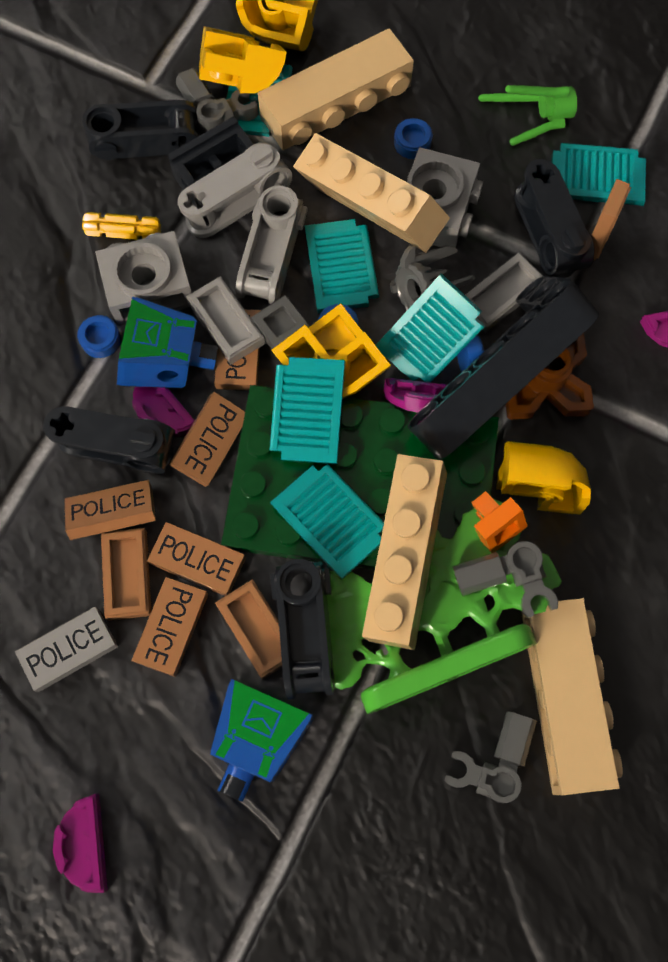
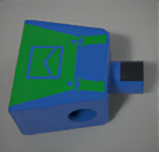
[117,297,218,388]
[210,679,314,802]

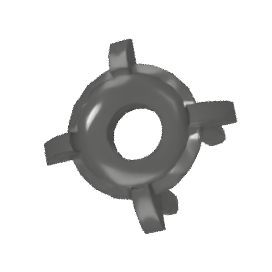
[390,246,475,311]

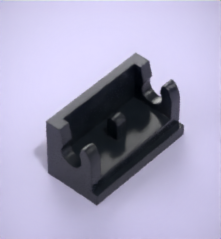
[168,116,254,207]

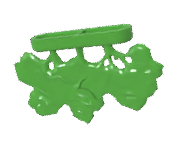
[327,499,562,714]

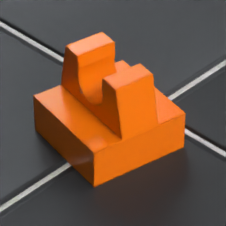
[471,491,528,553]

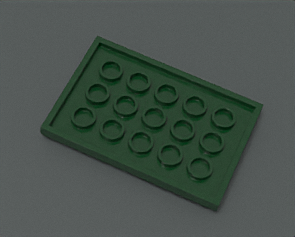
[221,385,499,570]

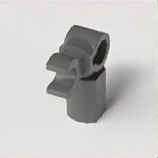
[176,68,259,134]
[452,541,558,618]
[444,711,537,803]

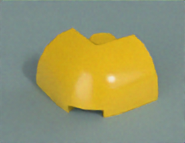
[236,0,318,52]
[199,26,287,93]
[272,303,391,399]
[496,441,591,515]

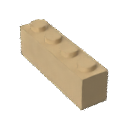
[258,28,414,150]
[293,133,450,253]
[362,454,447,650]
[522,598,623,795]

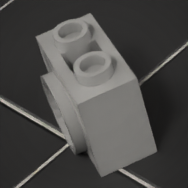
[407,147,484,248]
[95,231,192,326]

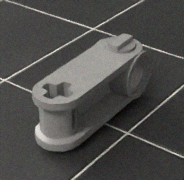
[178,142,292,238]
[235,185,308,305]

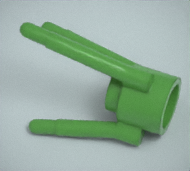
[478,85,577,146]

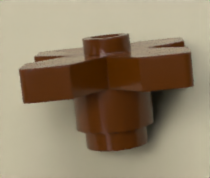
[505,334,594,420]

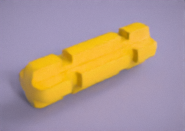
[82,212,161,240]

